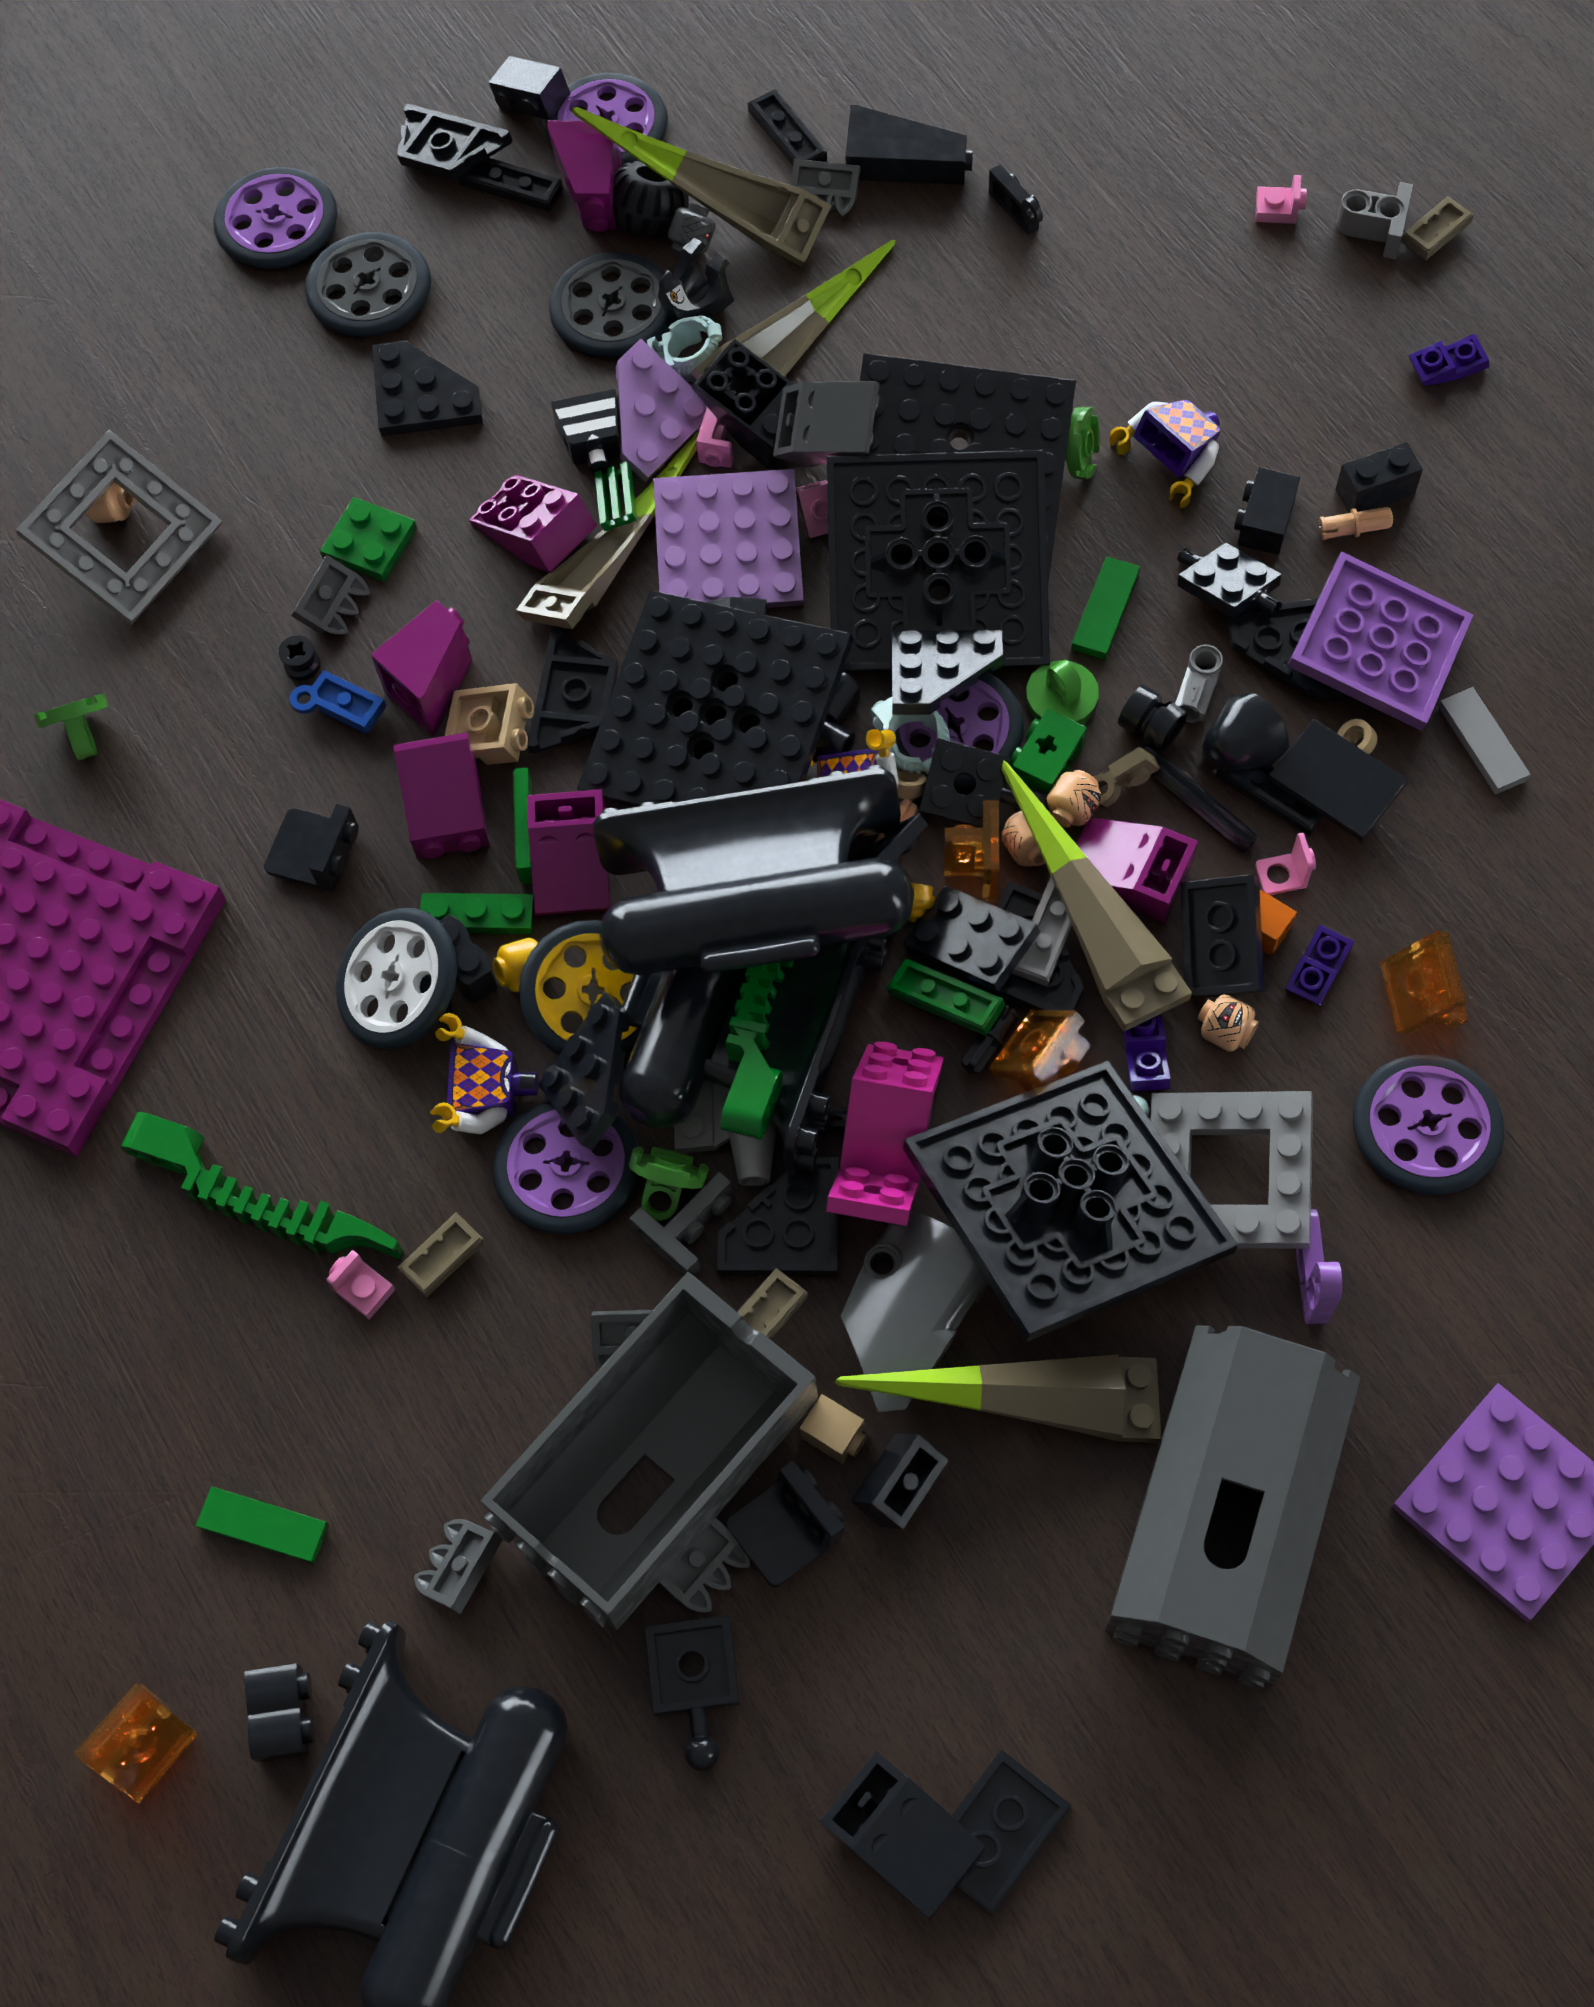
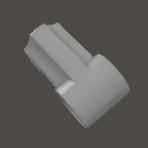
[1175,645,1223,723]

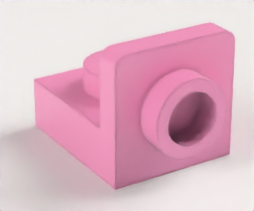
[1255,175,1307,224]
[696,407,734,468]
[326,1250,396,1320]

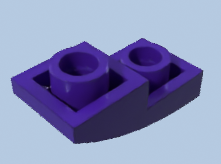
[1409,333,1490,385]
[1285,924,1355,1006]
[1123,1014,1170,1092]

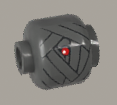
[667,203,716,253]

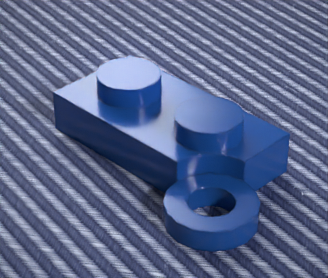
[290,670,387,734]

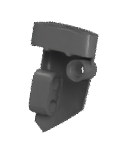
[841,1210,989,1413]

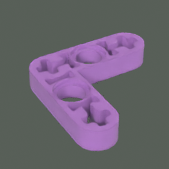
[1296,1209,1342,1324]

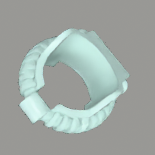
[647,316,722,383]
[871,697,950,775]

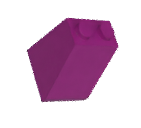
[547,120,622,232]
[371,600,472,735]
[393,732,490,858]

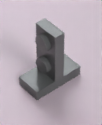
[630,1172,733,1277]

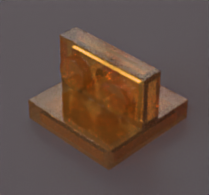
[944,800,999,903]
[1380,930,1468,1034]
[989,1010,1091,1092]
[75,1683,198,1804]

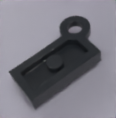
[988,164,1043,235]

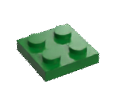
[320,497,417,582]

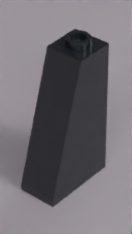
[845,105,973,185]

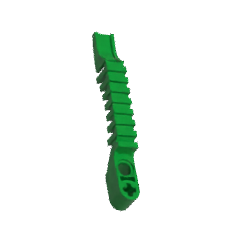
[720,960,794,1140]
[120,1112,404,1261]

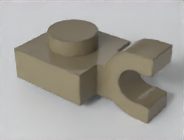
[1094,747,1160,807]

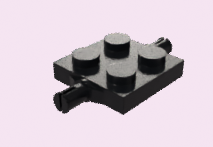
[1177,543,1282,618]

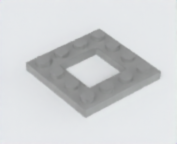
[16,430,222,625]
[1151,1091,1313,1249]

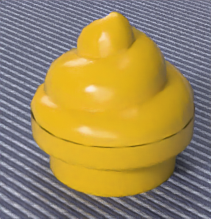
[909,883,936,922]

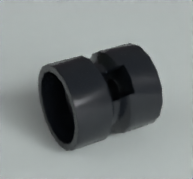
[1117,684,1188,753]

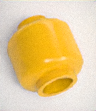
[493,938,538,992]

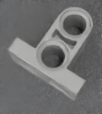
[1336,182,1413,259]

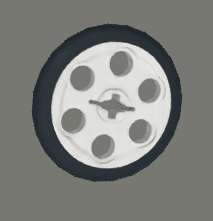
[336,908,457,1049]

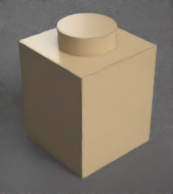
[800,1394,867,1464]

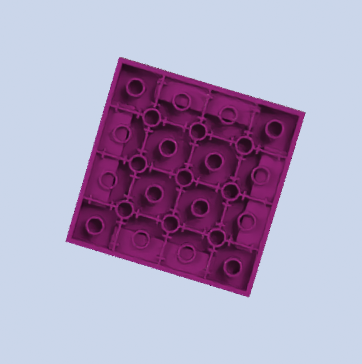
[0,799,226,1157]

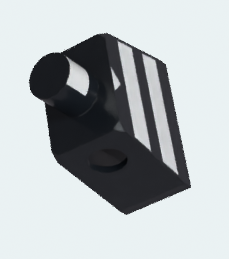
[551,389,621,473]

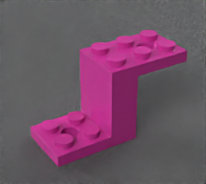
[826,1042,944,1226]

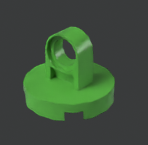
[1065,407,1100,479]
[1026,659,1099,725]
[33,693,109,760]
[629,1147,710,1221]

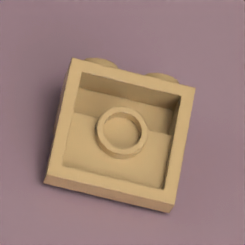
[445,683,534,765]

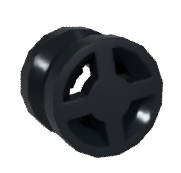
[278,635,320,681]

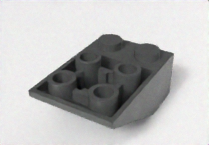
[773,381,880,468]

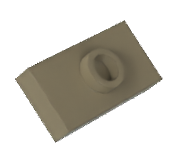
[1401,196,1473,260]
[398,1212,485,1298]
[738,1268,808,1340]

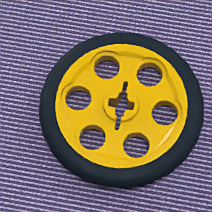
[519,920,641,1056]

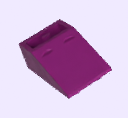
[469,474,597,573]
[527,789,611,916]
[1076,818,1198,924]

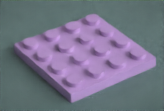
[653,469,804,608]

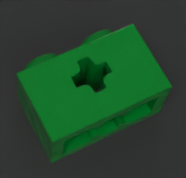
[1009,708,1087,793]

